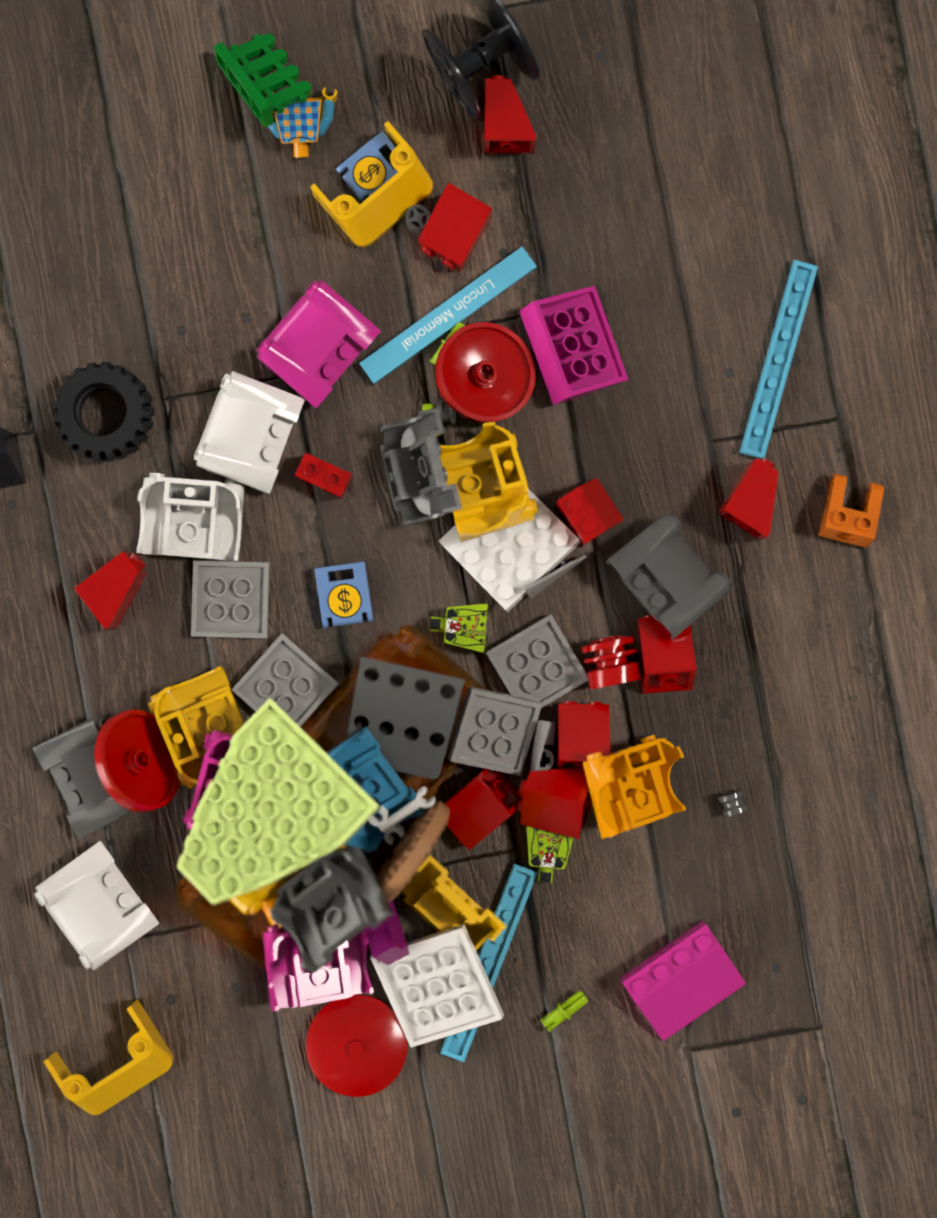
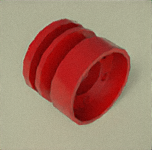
[581,635,642,689]

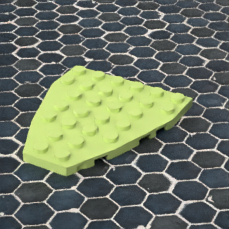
[177,698,380,905]

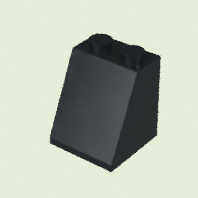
[0,428,26,489]

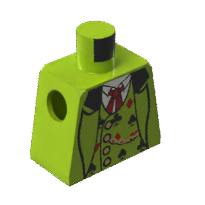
[430,604,488,652]
[526,826,573,883]

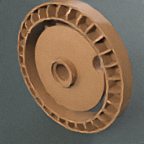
[376,800,450,902]

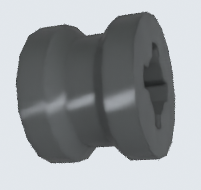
[405,205,430,234]
[436,398,457,425]
[718,790,748,817]

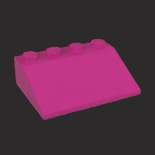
[519,286,629,405]
[620,920,746,1041]

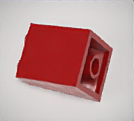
[484,75,536,153]
[418,182,493,271]
[717,457,779,540]
[555,478,624,547]
[74,551,147,630]
[637,615,696,694]
[556,701,610,769]
[444,768,522,850]
[517,768,592,839]

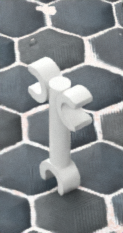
[369,786,436,844]

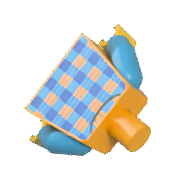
[263,87,337,158]

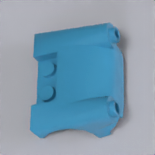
[326,727,424,853]

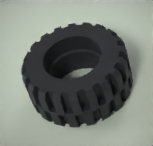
[52,362,155,462]

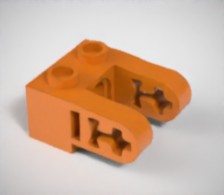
[818,473,884,548]

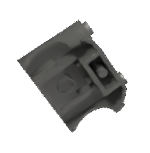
[380,408,462,525]
[606,513,732,640]
[33,715,133,839]
[270,846,394,974]

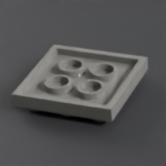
[191,561,270,638]
[486,614,588,708]
[232,633,339,727]
[448,686,542,776]

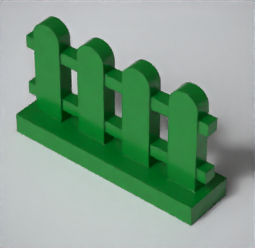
[214,34,312,128]

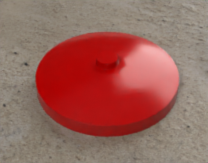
[435,322,536,423]
[95,710,180,812]
[306,993,408,1097]

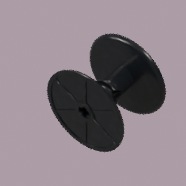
[422,0,540,119]

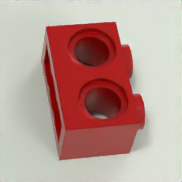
[295,452,353,499]

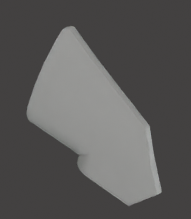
[524,555,587,600]
[529,721,557,773]

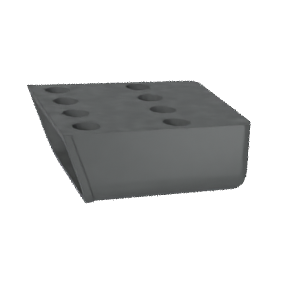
[346,657,465,779]

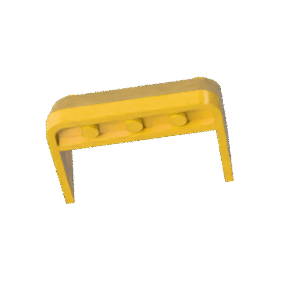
[310,121,433,248]
[44,999,173,1115]

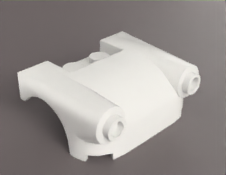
[194,371,305,494]
[136,473,245,562]
[34,841,160,970]

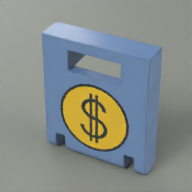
[336,131,397,202]
[314,561,373,628]

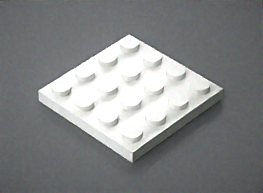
[439,489,581,613]
[371,924,504,1047]

